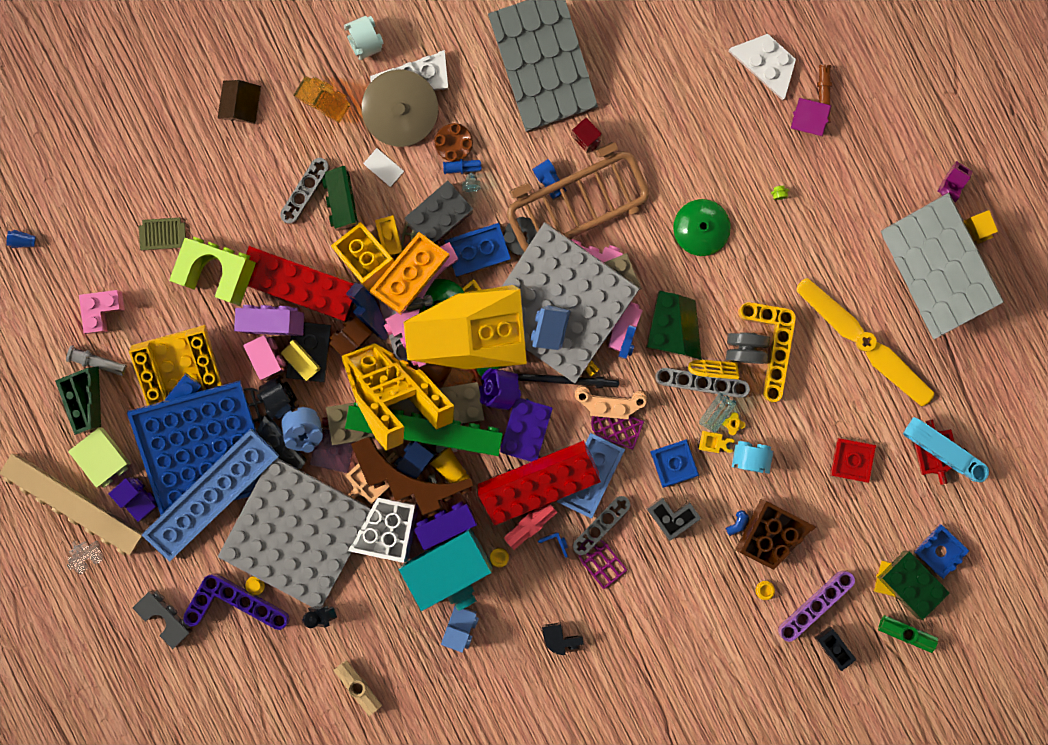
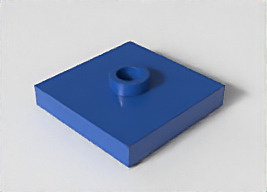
[650,439,699,488]

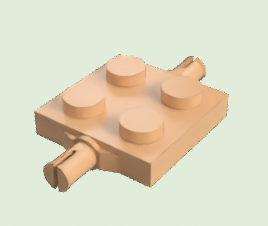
[345,452,399,504]

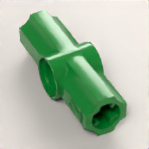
[878,615,938,653]

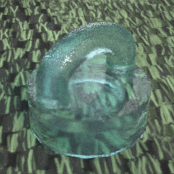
[461,173,481,192]

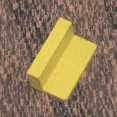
[281,340,321,381]

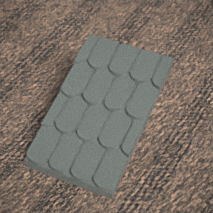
[488,0,598,132]
[881,192,1004,339]

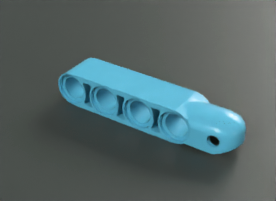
[903,417,989,482]

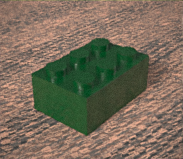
[877,551,950,620]

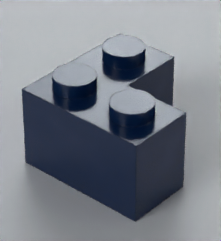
[394,441,436,479]

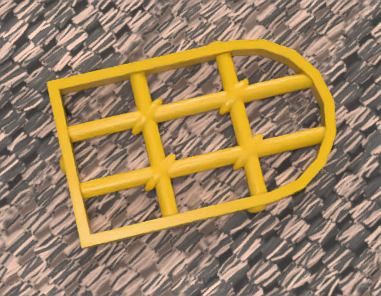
[688,360,739,379]

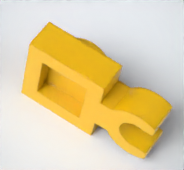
[699,430,735,453]

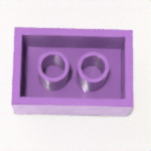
[234,305,304,336]

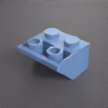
[531,305,571,350]

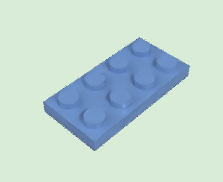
[557,433,625,519]

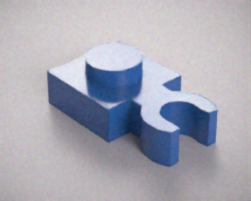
[618,325,637,359]

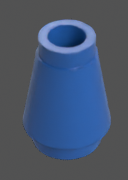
[6,229,36,248]

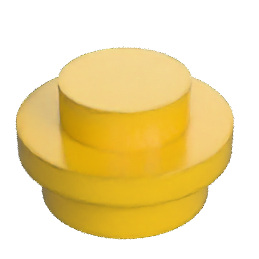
[245,576,265,595]
[755,581,775,600]

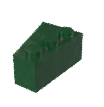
[55,366,101,435]

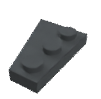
[256,414,307,470]

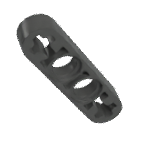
[573,496,630,555]

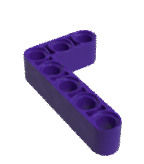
[183,574,290,630]

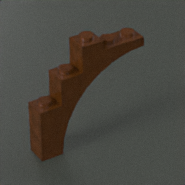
[351,436,474,517]

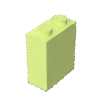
[68,428,131,488]

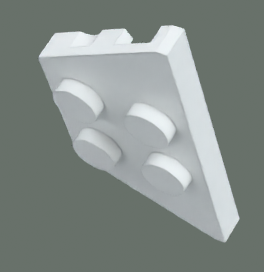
[728,34,796,100]

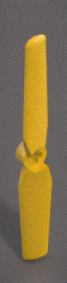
[797,278,935,407]

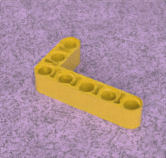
[738,302,796,402]

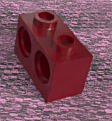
[571,117,602,152]

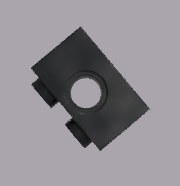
[814,626,857,671]

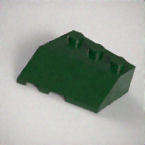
[646,290,702,360]

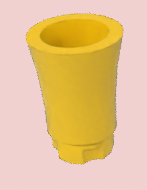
[429,447,470,483]

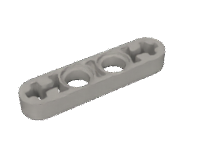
[280,158,329,224]

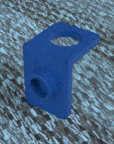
[538,532,568,558]

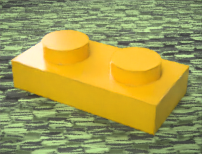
[375,215,403,256]

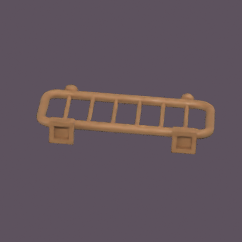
[507,142,649,252]

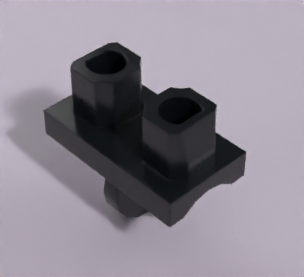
[302,606,337,628]

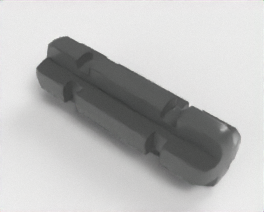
[403,295,433,313]

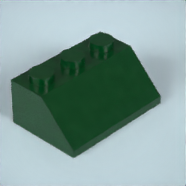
[322,166,358,231]

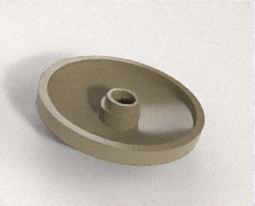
[362,69,438,147]

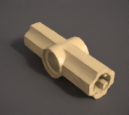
[333,660,382,716]

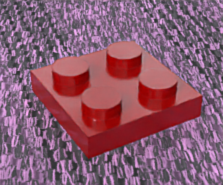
[830,438,876,483]

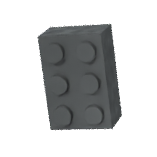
[404,180,473,244]

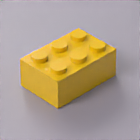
[331,222,394,293]

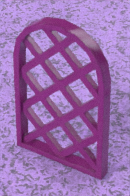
[591,416,644,450]

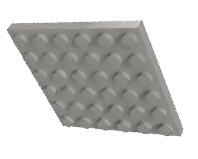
[502,222,640,383]
[218,458,372,607]

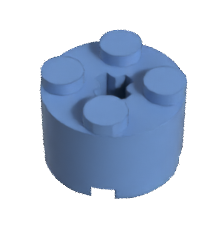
[281,407,323,453]

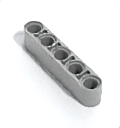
[655,368,750,398]

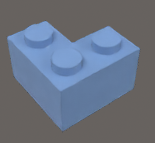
[441,606,479,653]

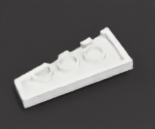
[370,50,448,90]

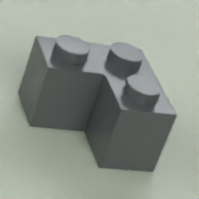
[646,497,701,541]

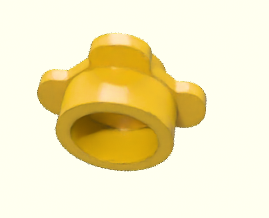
[722,412,745,435]

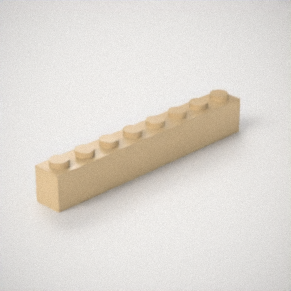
[0,454,144,556]

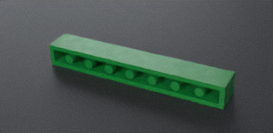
[345,402,503,456]

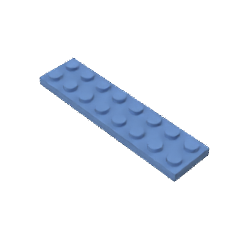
[142,428,279,562]

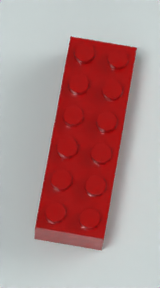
[246,246,354,322]
[478,440,601,526]

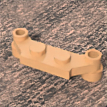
[575,385,647,419]

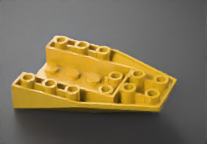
[403,285,527,369]
[129,325,222,406]

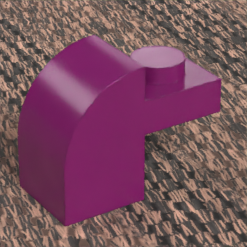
[937,161,973,203]

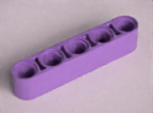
[778,570,855,642]

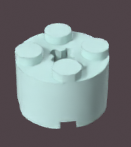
[344,16,384,60]

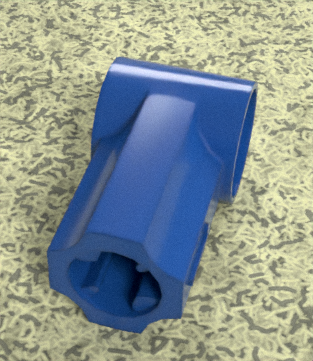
[532,159,567,200]

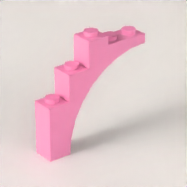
[571,239,643,352]
[384,242,458,368]

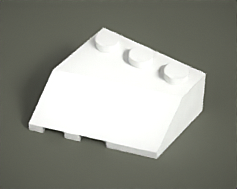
[348,498,419,563]

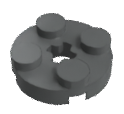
[504,217,540,255]

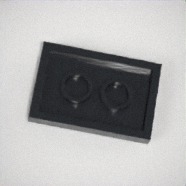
[286,322,331,382]

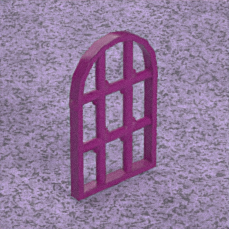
[579,538,627,589]

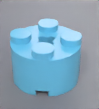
[732,441,774,474]

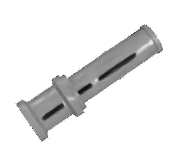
[66,345,126,376]

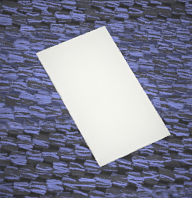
[363,148,404,187]

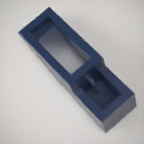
[346,282,388,340]

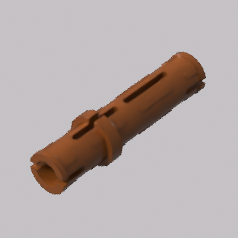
[817,64,832,123]

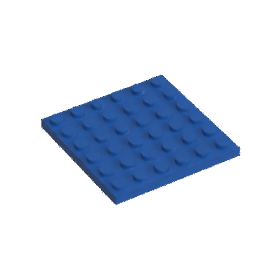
[127,380,262,515]

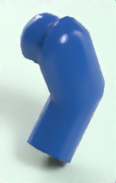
[725,510,749,536]

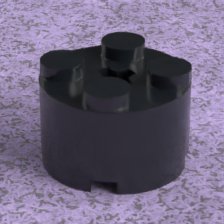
[256,375,299,420]

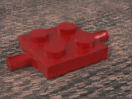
[914,419,955,485]

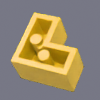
[964,210,998,244]

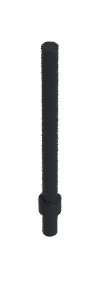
[517,373,619,388]

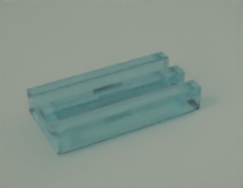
[699,392,736,433]

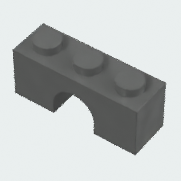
[132,590,192,649]

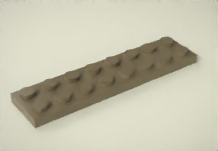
[326,382,484,445]

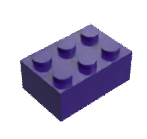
[500,398,553,462]
[414,501,478,550]

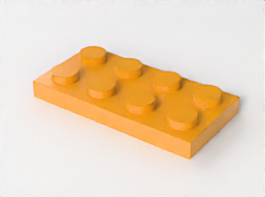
[370,232,450,315]

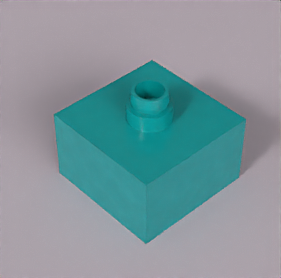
[398,528,493,612]

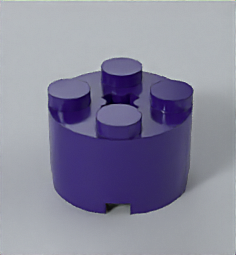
[479,368,521,410]

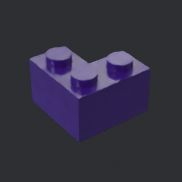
[108,477,158,522]

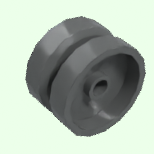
[725,333,770,364]

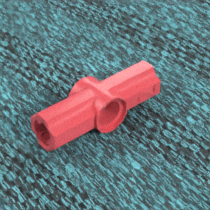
[503,503,557,550]

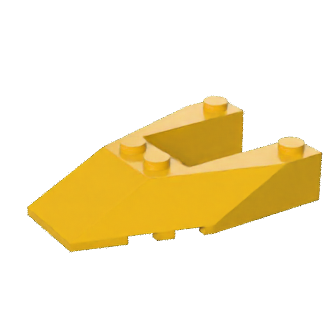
[342,343,454,451]

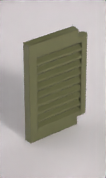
[139,217,186,251]

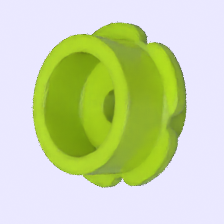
[771,186,790,200]

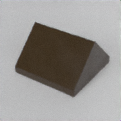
[218,80,261,124]

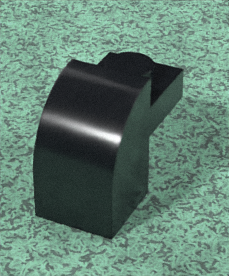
[542,622,584,655]

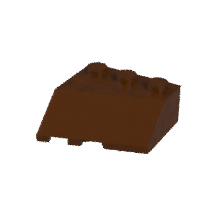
[735,499,816,570]

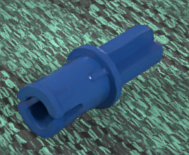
[443,159,482,175]

